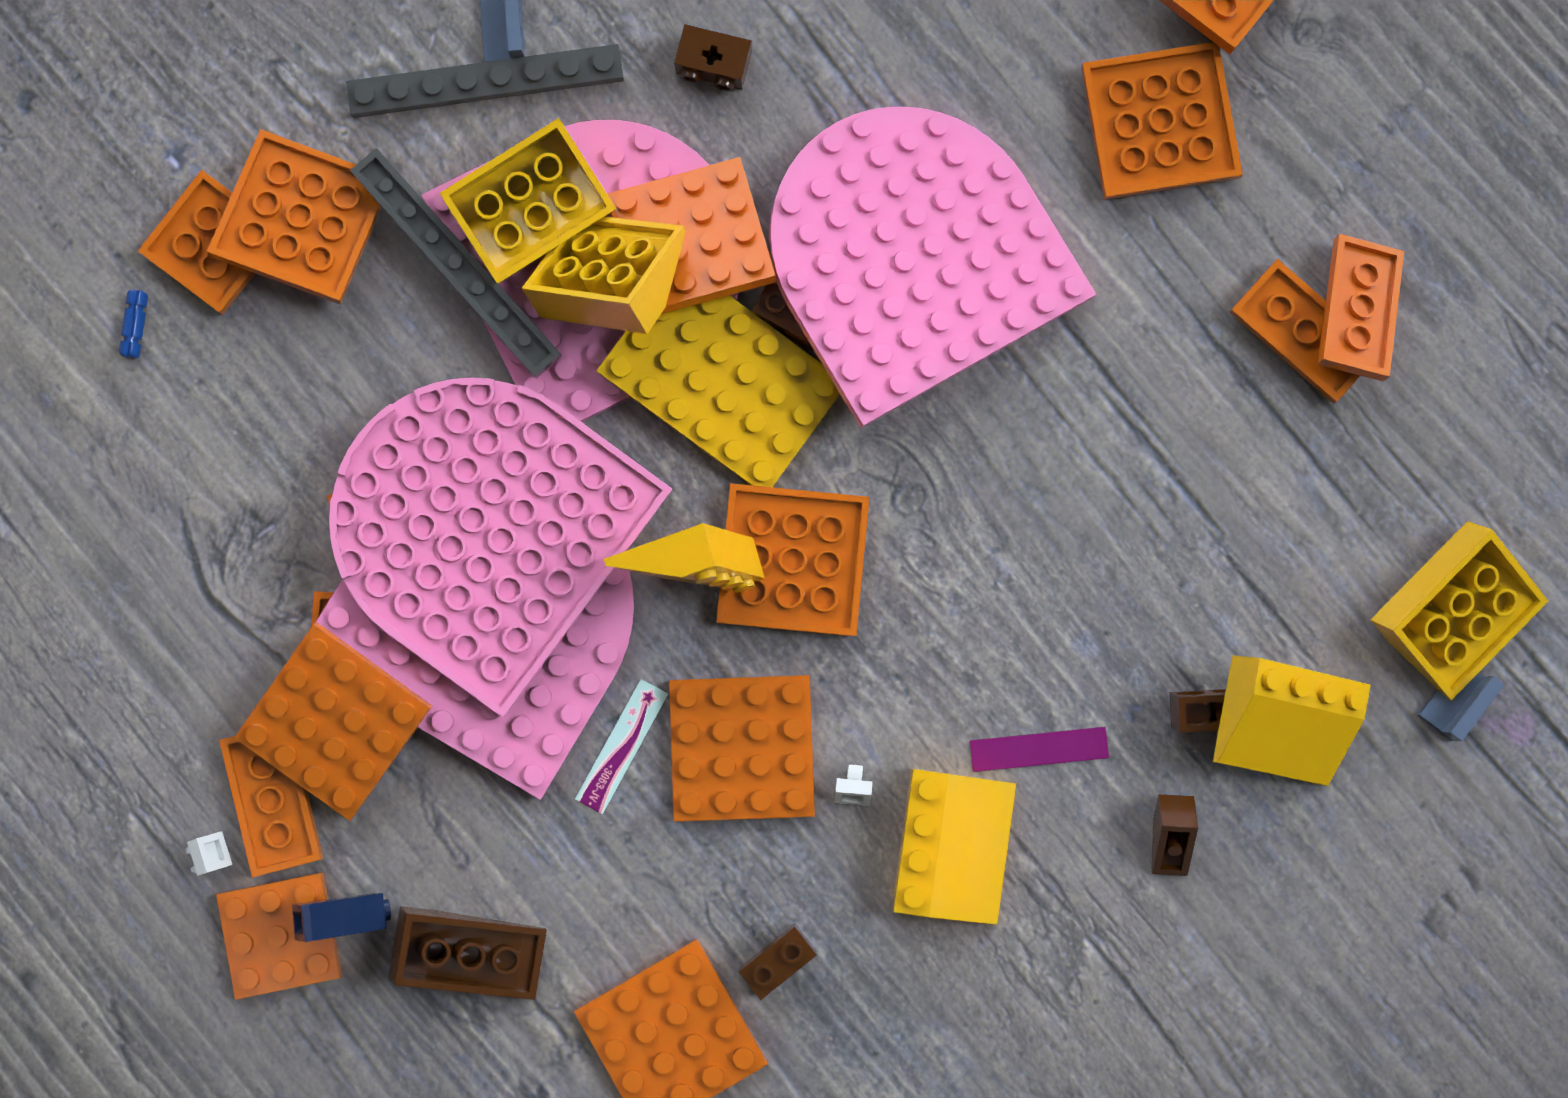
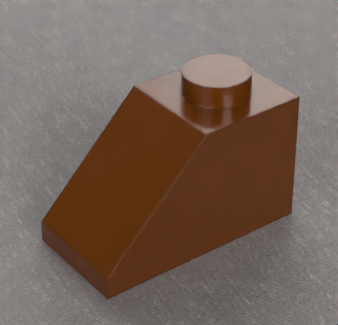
[1151,794,1198,876]

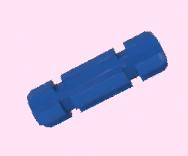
[119,290,148,358]

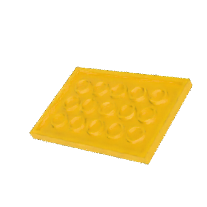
[596,295,840,496]

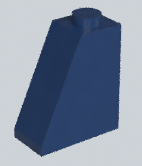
[291,893,391,942]

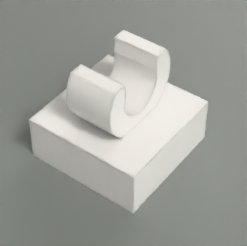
[834,765,872,806]
[185,831,232,876]

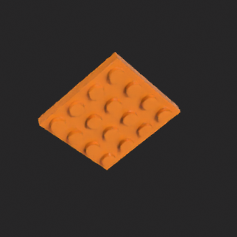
[1081,42,1243,200]
[207,129,382,305]
[607,157,777,314]
[716,483,870,637]
[234,622,433,821]
[669,675,815,822]
[574,938,768,1098]

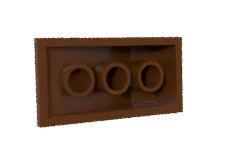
[388,906,547,1000]

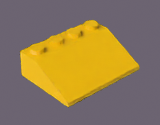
[439,118,616,284]
[521,217,686,334]
[1370,521,1548,701]
[604,523,765,592]
[1213,655,1371,786]
[892,768,1016,924]

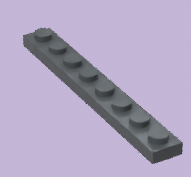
[346,44,624,118]
[350,148,562,378]

